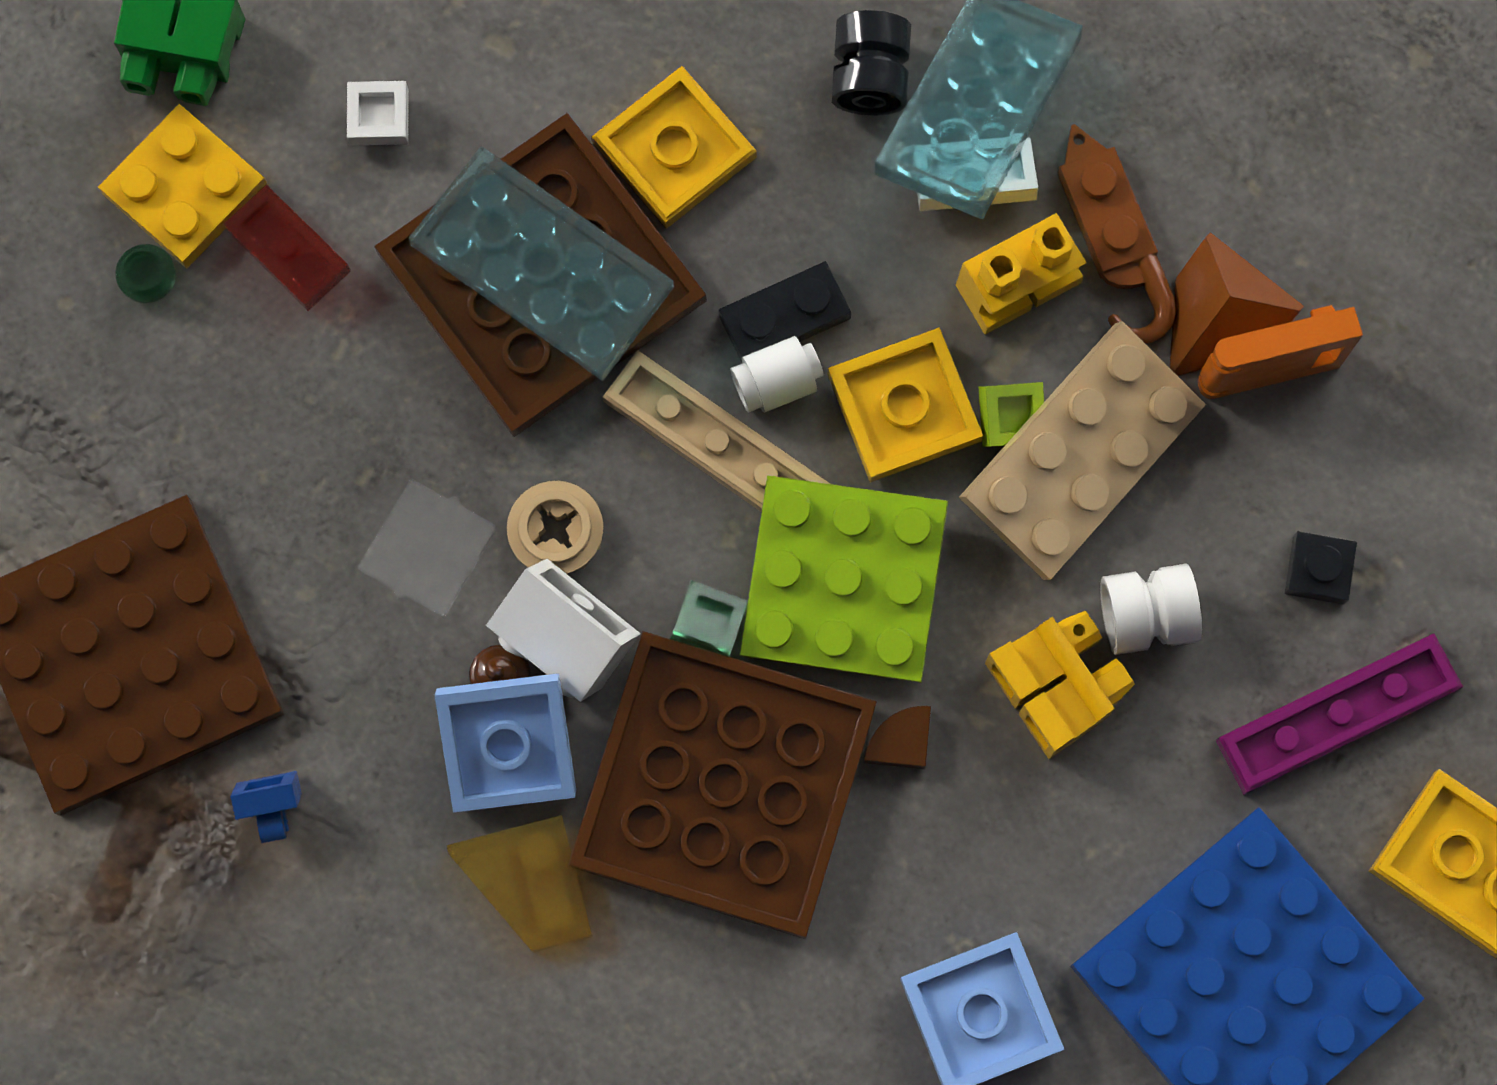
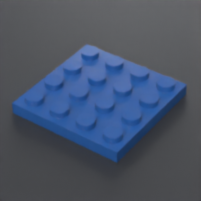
[1070,807,1424,1085]

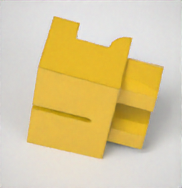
[956,213,1087,335]
[985,611,1135,759]

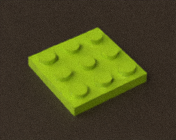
[740,475,948,683]

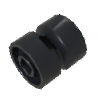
[831,10,911,116]

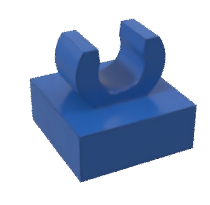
[230,771,302,843]

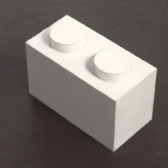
[486,559,641,702]

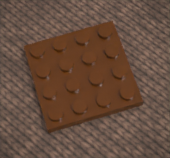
[374,113,707,437]
[0,495,284,816]
[568,631,877,939]

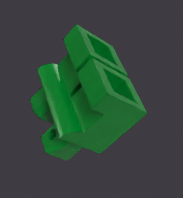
[114,0,246,106]

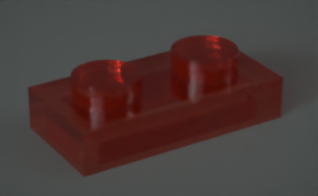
[223,184,351,311]

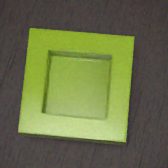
[978,382,1044,447]

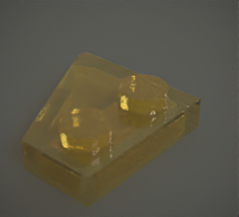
[447,815,593,953]

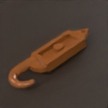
[1057,124,1176,344]

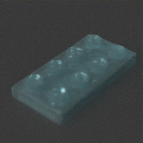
[875,0,1083,220]
[409,146,674,381]

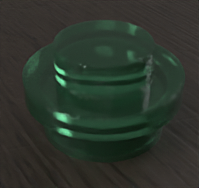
[115,244,176,303]

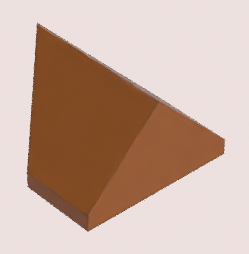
[1170,232,1304,376]

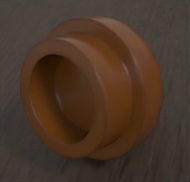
[469,645,531,684]

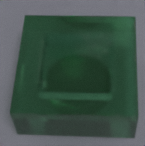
[670,580,748,657]

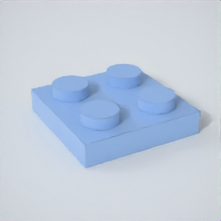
[434,673,576,813]
[900,932,1064,1085]

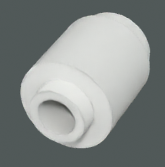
[730,336,824,413]

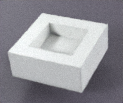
[347,81,409,146]

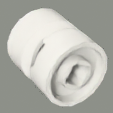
[1100,564,1202,655]

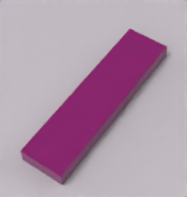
[1216,633,1463,795]

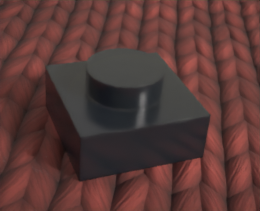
[1285,531,1357,605]

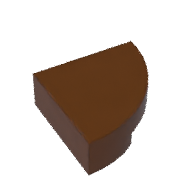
[864,706,931,769]

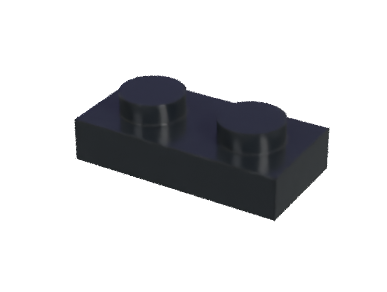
[719,261,851,363]

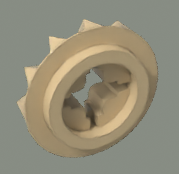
[507,481,604,574]

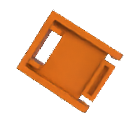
[1198,305,1363,399]

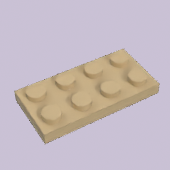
[959,322,1206,580]

